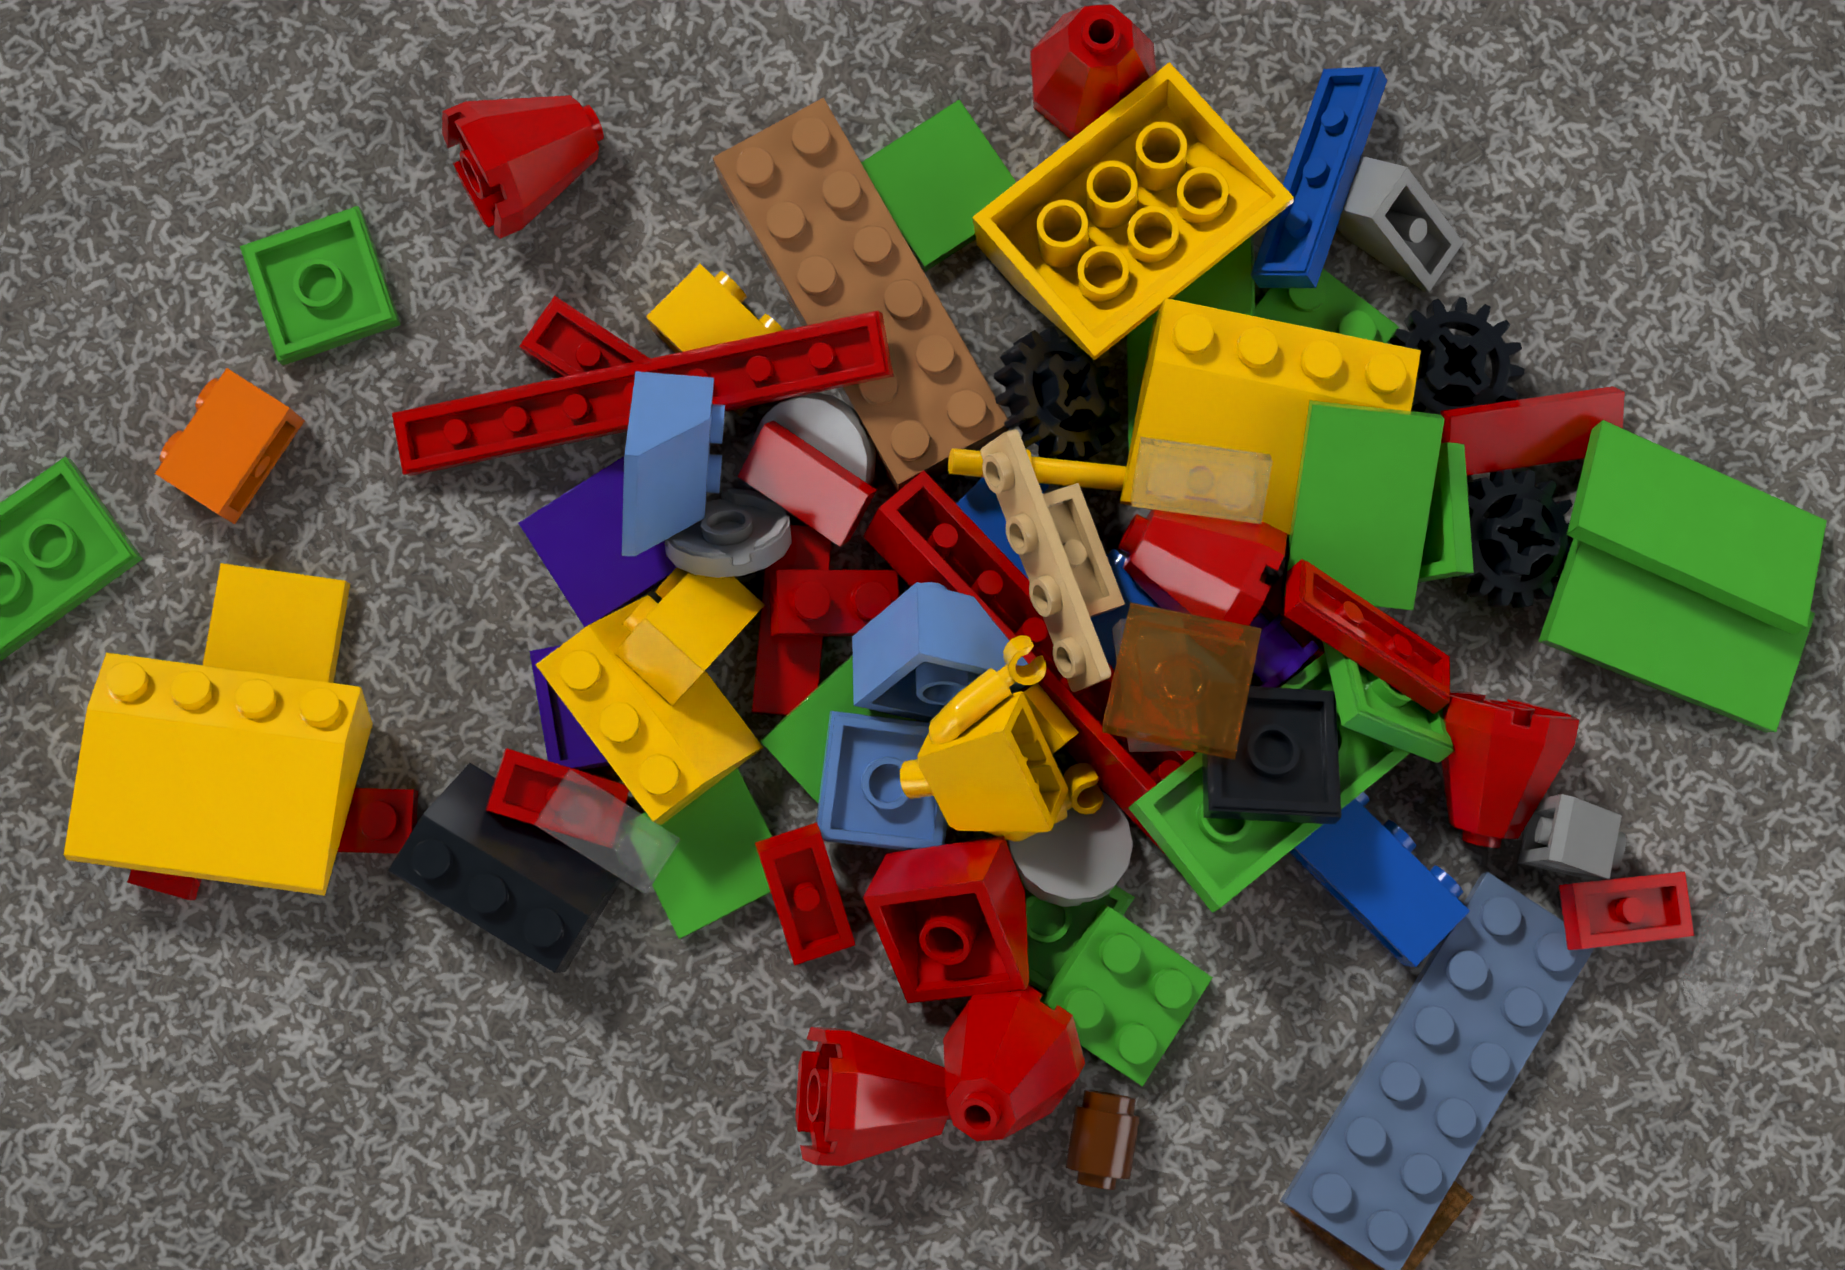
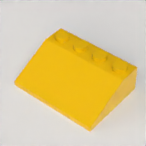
[972,62,1294,360]
[1120,298,1421,538]
[63,652,373,896]

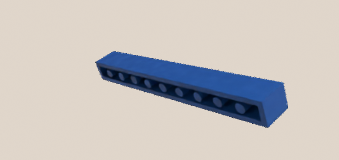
[956,477,1470,967]

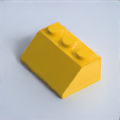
[536,595,764,825]

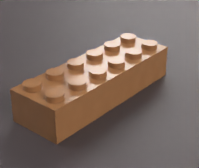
[713,97,1009,493]

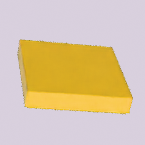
[203,563,350,683]

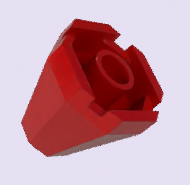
[1030,4,1156,139]
[442,95,604,239]
[1119,506,1287,658]
[1441,691,1580,848]
[943,985,1085,1141]
[795,1027,951,1166]

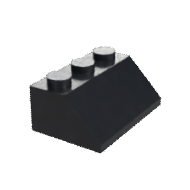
[388,763,633,973]

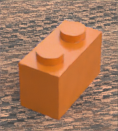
[154,368,305,524]

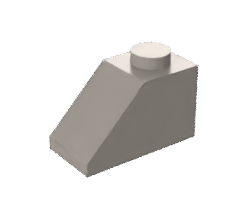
[1337,156,1464,292]
[1518,794,1626,881]

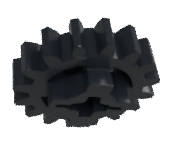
[1389,297,1525,414]
[994,327,1121,462]
[1452,469,1573,608]

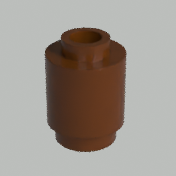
[1066,1089,1140,1190]

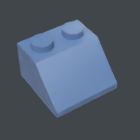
[622,371,725,556]
[852,582,1028,723]

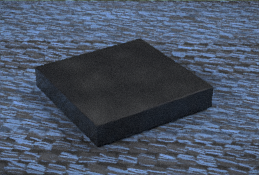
[1200,684,1341,824]

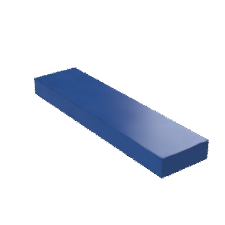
[1251,66,1387,288]

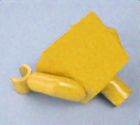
[900,635,1104,842]

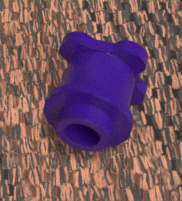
[1231,612,1320,688]

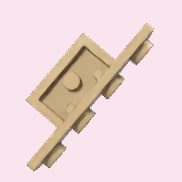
[980,429,1125,692]

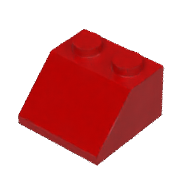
[863,836,1029,1004]

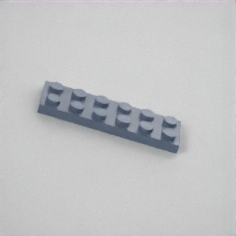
[1280,872,1594,1270]

